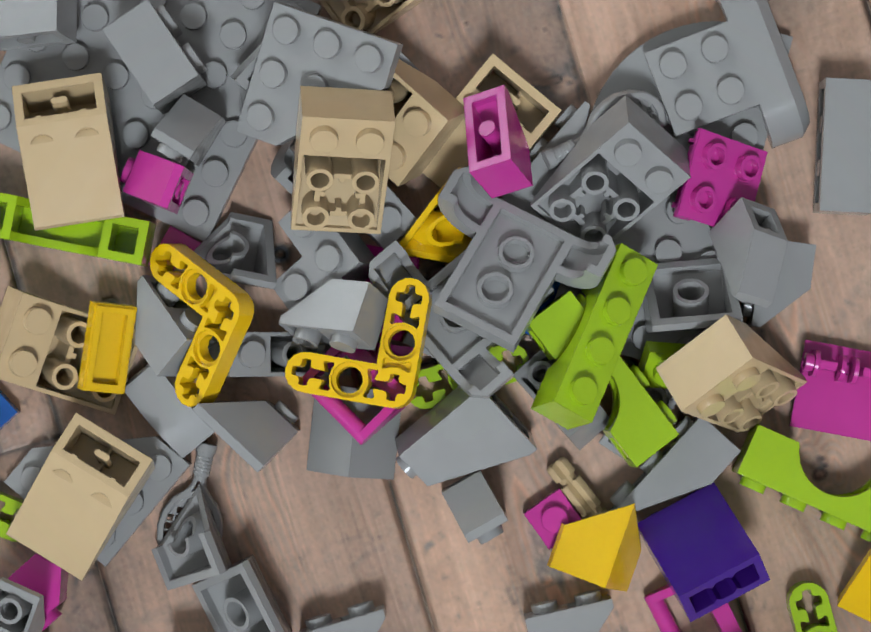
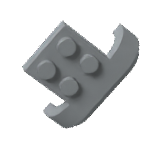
[644,0,810,149]
[433,166,616,353]
[368,240,555,399]

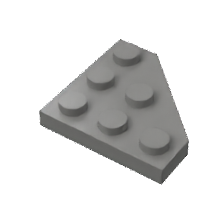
[236,2,403,146]
[4,436,191,566]

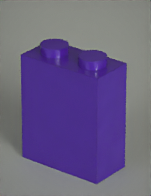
[638,482,770,622]

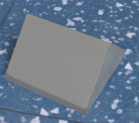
[643,258,743,333]
[306,384,401,480]
[192,554,292,632]

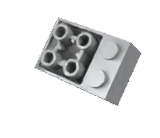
[530,95,691,242]

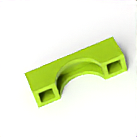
[0,192,156,267]
[530,243,658,430]
[527,291,679,467]
[732,424,871,542]

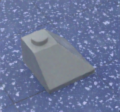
[192,400,300,472]

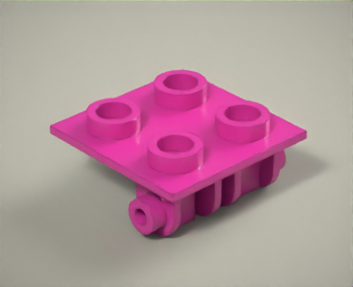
[671,128,768,227]
[789,340,871,441]

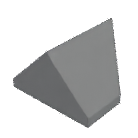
[174,212,277,289]
[152,483,232,590]

